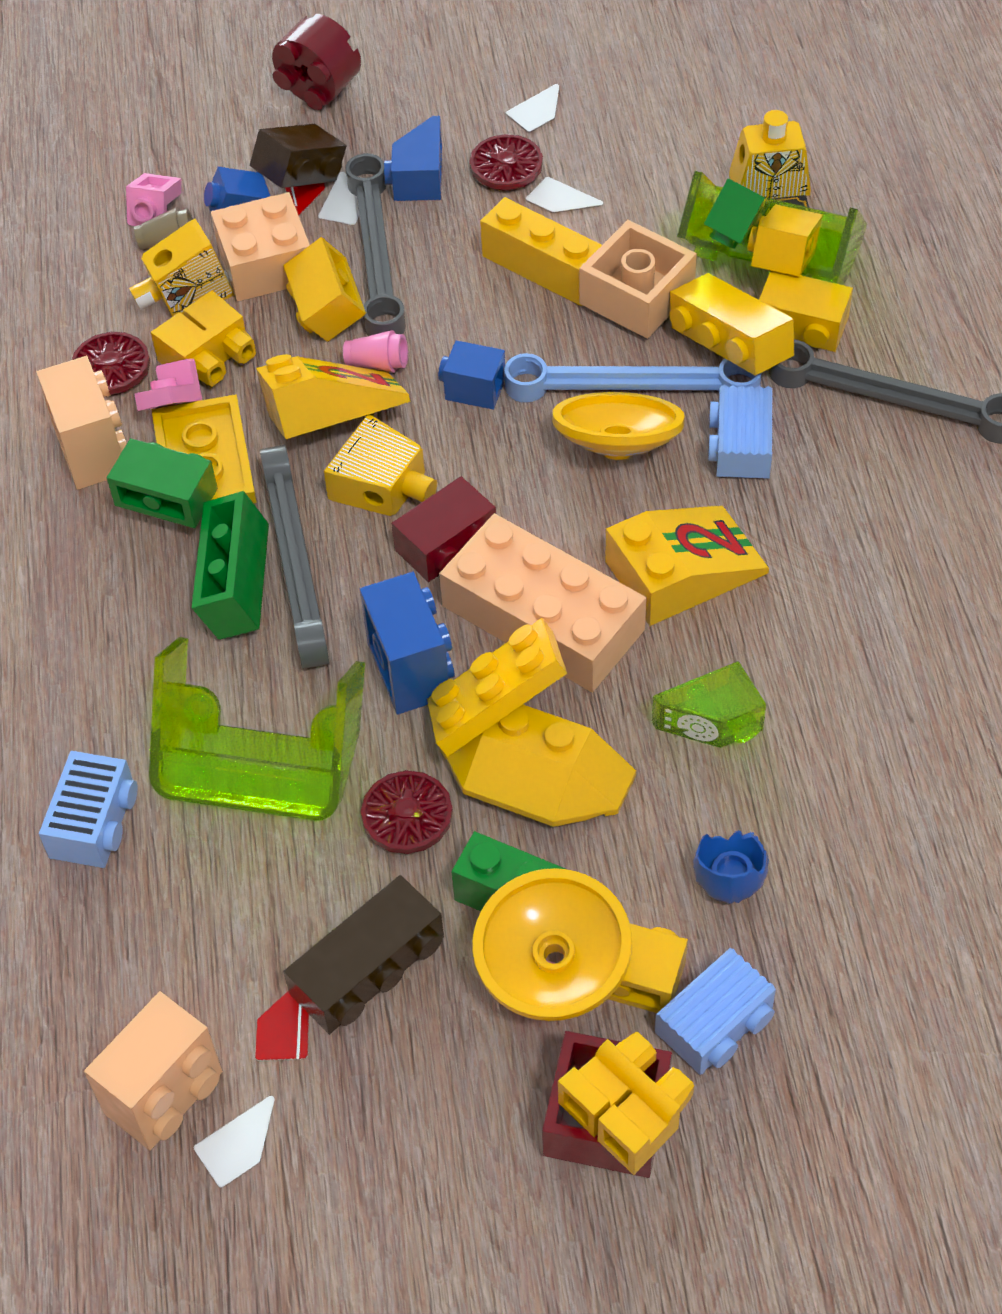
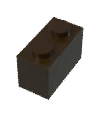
[249,123,347,188]

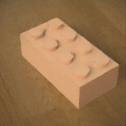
[439,513,646,693]

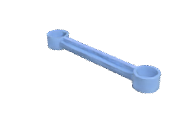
[504,353,762,403]

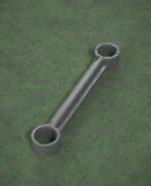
[346,153,406,336]
[769,340,1002,444]
[260,444,330,669]

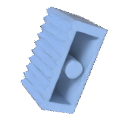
[708,384,772,479]
[655,948,776,1075]

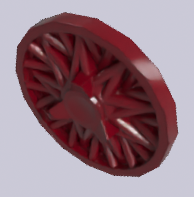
[470,134,543,190]
[72,331,150,395]
[361,770,453,854]

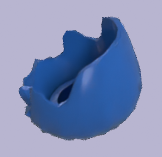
[693,830,769,904]

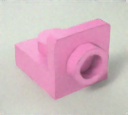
[126,173,181,226]
[134,359,202,411]

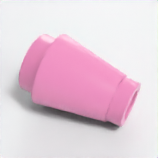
[343,330,408,373]

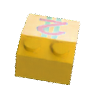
[256,354,410,439]
[605,505,769,626]

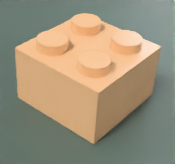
[211,192,310,302]
[579,220,697,339]
[36,356,127,490]
[84,991,223,1151]

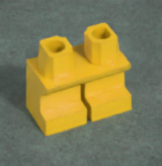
[151,290,256,387]
[558,1032,694,1175]

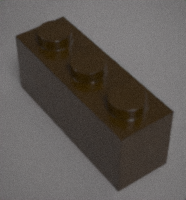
[283,875,444,1035]

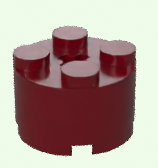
[272,14,361,110]

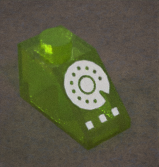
[652,661,766,748]

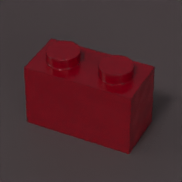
[391,476,496,583]

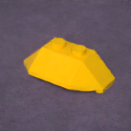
[441,705,636,827]

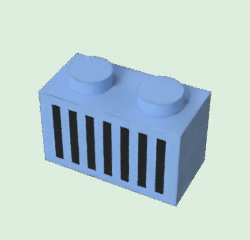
[39,751,138,868]

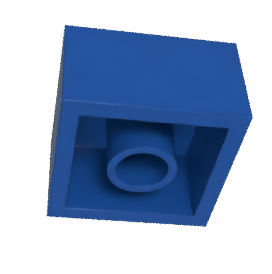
[359,571,455,715]

